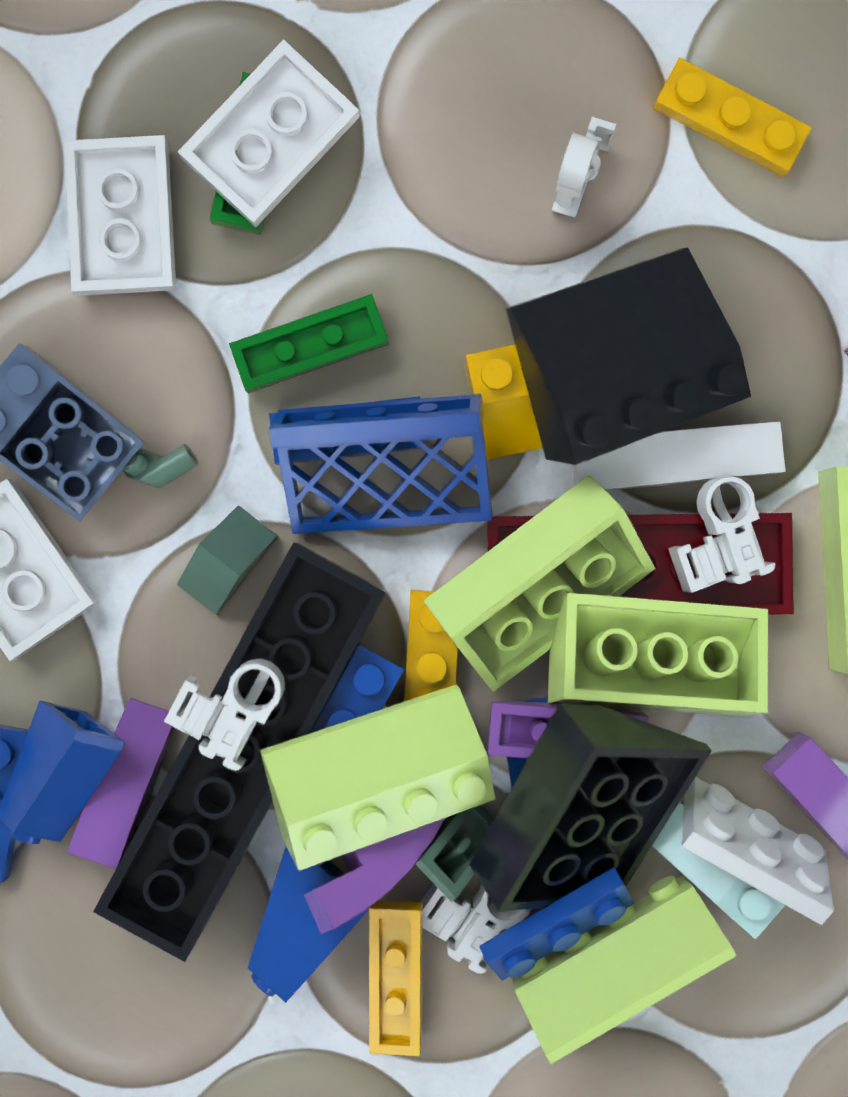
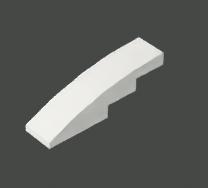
[573,422,786,490]

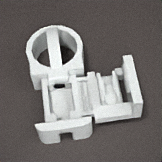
[551,117,616,218]
[668,476,775,593]
[164,659,285,771]
[420,883,531,974]

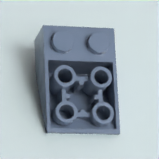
[0,343,145,522]

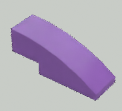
[67,698,174,869]
[762,732,848,859]
[304,818,445,934]

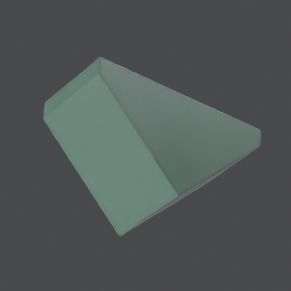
[177,505,278,615]
[415,805,494,901]

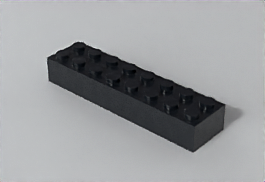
[93,542,387,962]

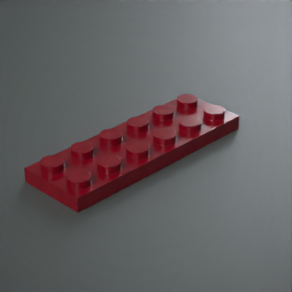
[487,513,794,615]

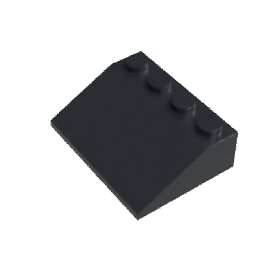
[506,247,751,465]
[469,703,712,911]

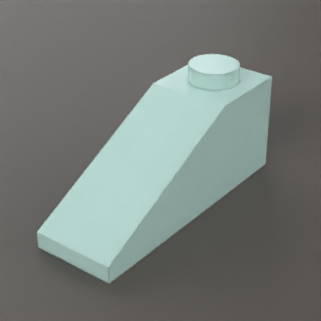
[652,802,785,939]

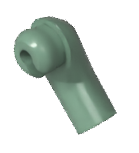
[123,444,198,488]

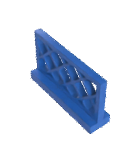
[269,394,493,534]

